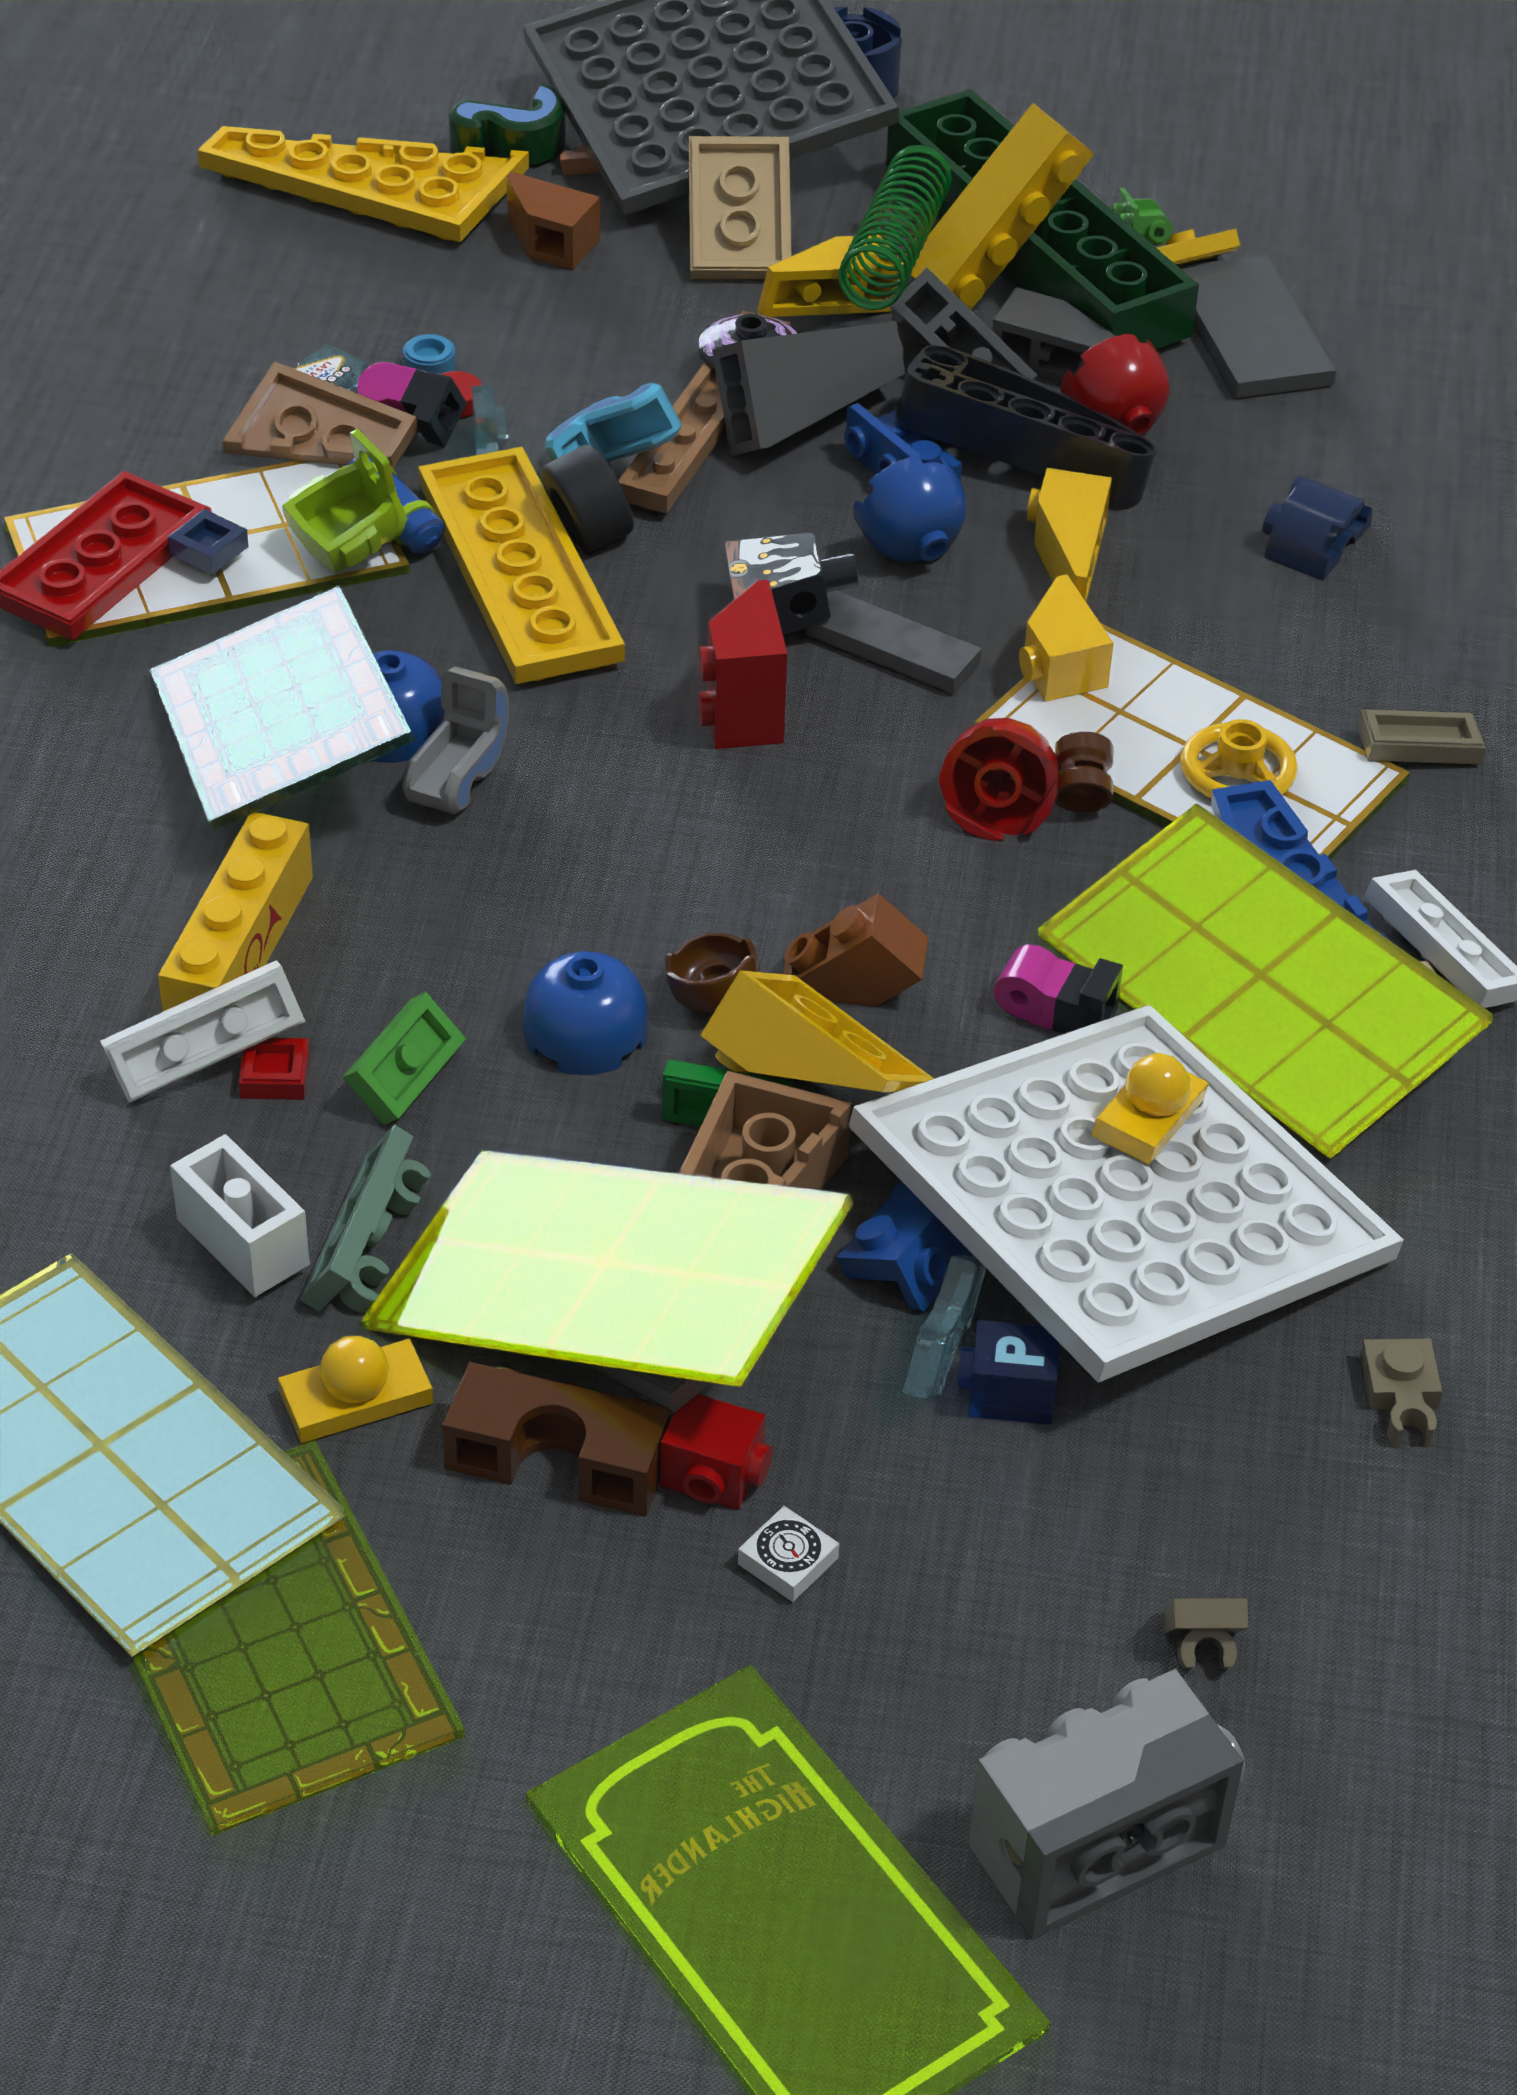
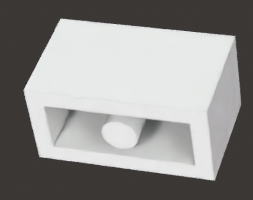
[170,1134,310,1297]

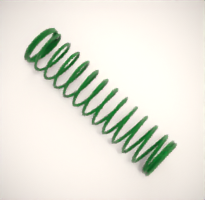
[838,145,952,310]

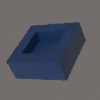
[168,509,249,575]

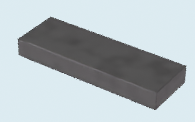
[805,590,982,694]

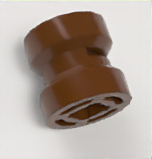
[1054,731,1114,813]

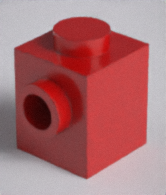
[660,1394,773,1510]

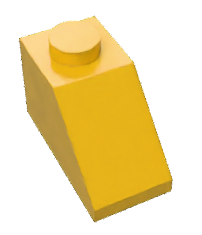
[1019,574,1114,702]

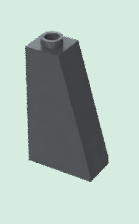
[712,321,905,456]

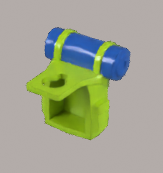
[282,429,445,573]

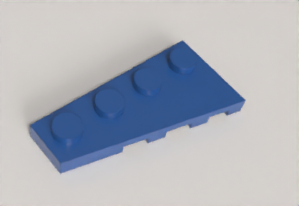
[1211,780,1395,951]

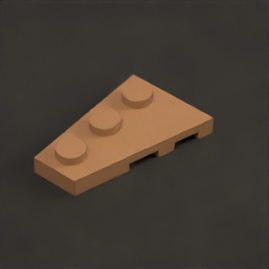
[222,361,418,469]

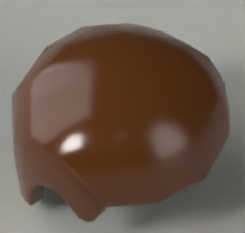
[665,932,760,1015]

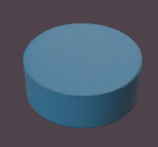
[403,334,456,374]

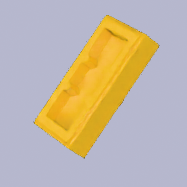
[1157,228,1240,266]

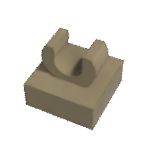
[1164,1598,1248,1669]

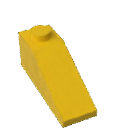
[757,235,904,317]
[1027,468,1112,603]

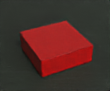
[239,1038,310,1100]

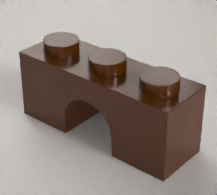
[442,1362,671,1517]

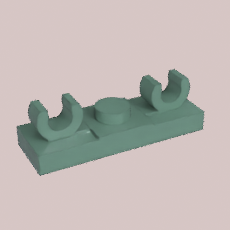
[300,1124,431,1313]

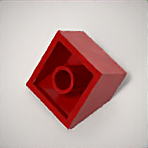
[697,580,788,749]

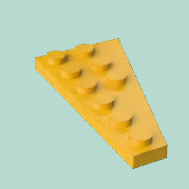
[198,126,529,242]

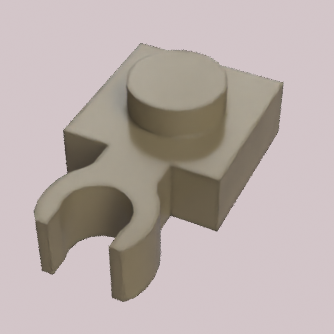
[1360,1338,1442,1448]

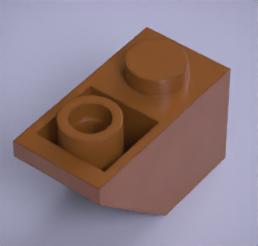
[506,171,600,270]
[783,893,928,1007]

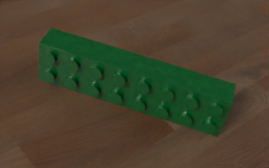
[886,89,1199,349]

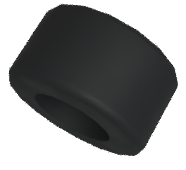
[541,444,634,554]

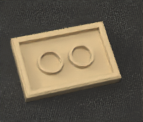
[689,136,791,279]

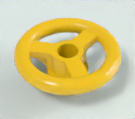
[1180,719,1298,799]

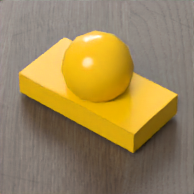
[1091,1052,1209,1165]
[278,1336,433,1443]

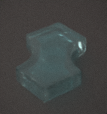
[902,1254,986,1400]

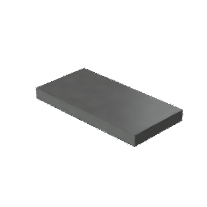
[1178,255,1336,398]

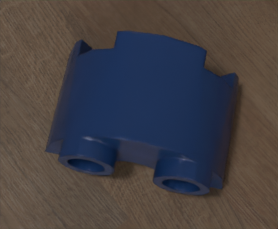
[1262,475,1372,581]

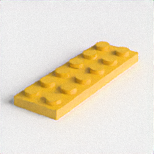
[418,446,625,684]

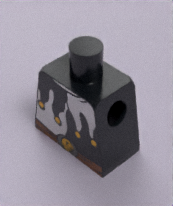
[724,532,859,635]

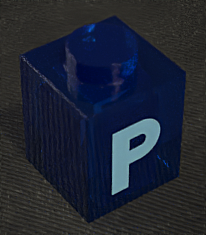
[957,1320,1059,1425]

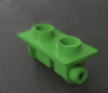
[1111,188,1173,246]

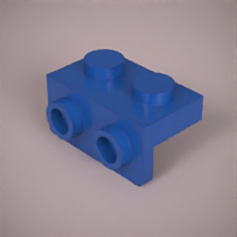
[836,1181,973,1311]

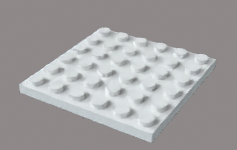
[849,1005,1404,1383]

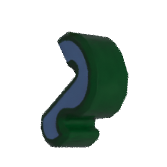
[448,84,566,167]

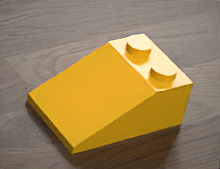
[700,970,934,1092]

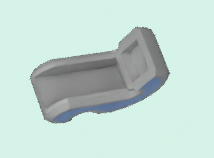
[402,666,509,815]

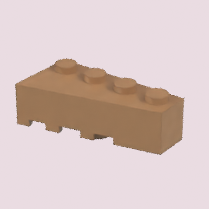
[675,1071,852,1199]

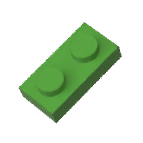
[343,992,466,1125]

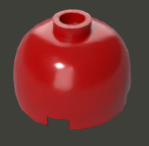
[1060,334,1170,435]
[939,718,1059,841]

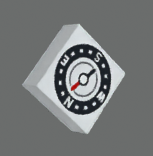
[738,1506,839,1602]

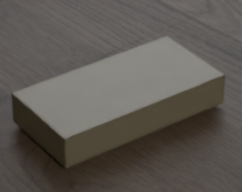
[1357,709,1486,764]

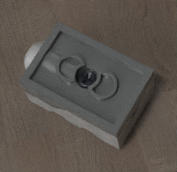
[968,1669,1245,1940]

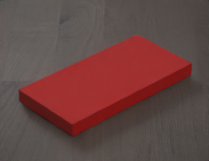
[0,471,212,641]

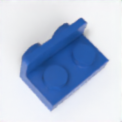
[844,403,962,481]

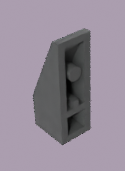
[890,268,1038,380]
[992,287,1116,383]

